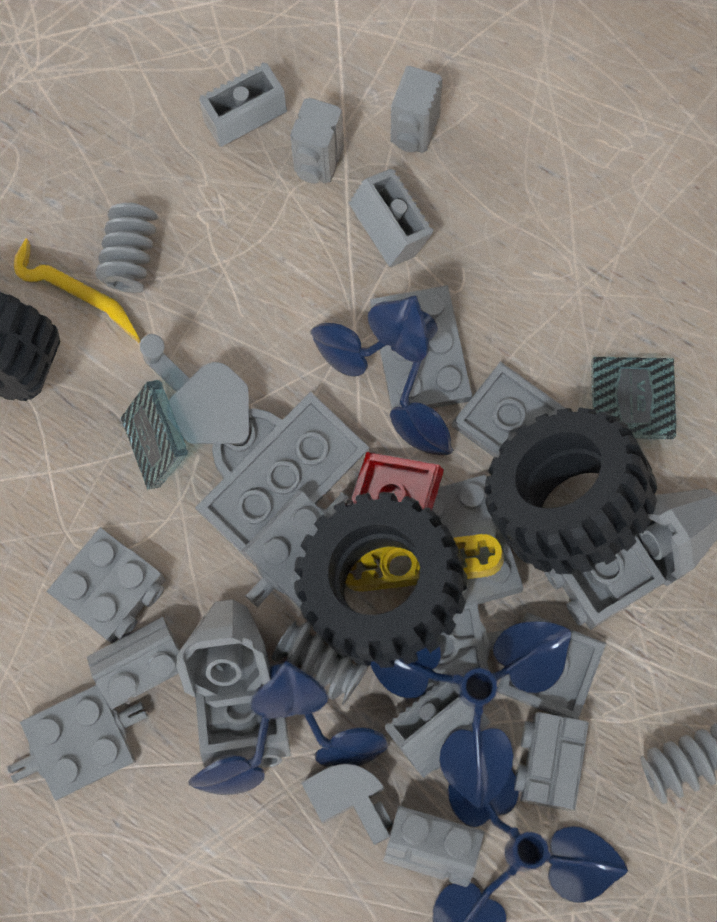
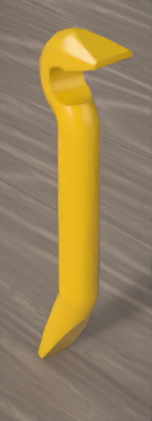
[14,238,141,343]

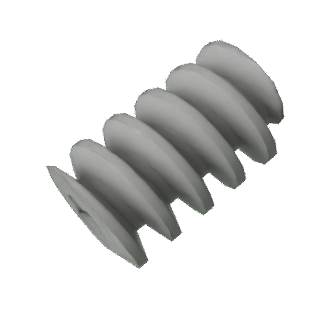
[95,203,158,293]
[271,621,368,705]
[641,723,717,804]

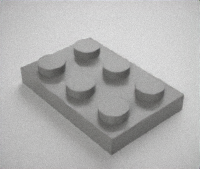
[370,285,472,410]
[432,475,523,607]

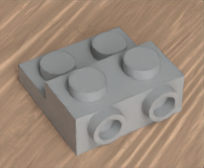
[46,527,166,644]
[544,536,666,630]
[195,664,291,768]

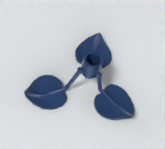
[310,295,454,455]
[370,621,572,808]
[188,662,390,795]
[432,770,628,922]

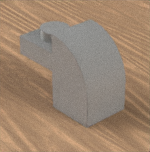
[301,764,393,846]

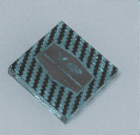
[591,357,676,439]
[121,380,188,490]

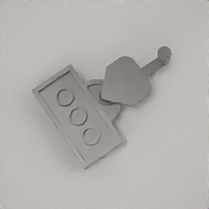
[140,334,370,566]

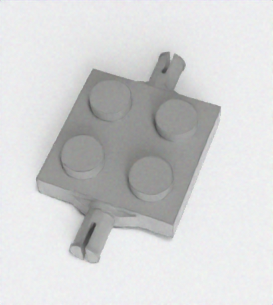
[241,490,354,608]
[422,604,504,695]
[7,685,148,801]

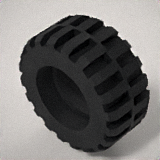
[0,292,61,401]
[484,407,657,574]
[294,492,468,668]

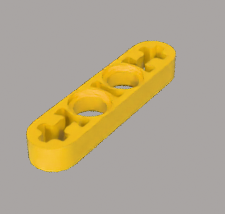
[346,534,504,592]

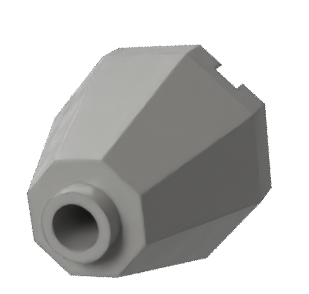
[636,488,717,586]
[176,599,271,708]

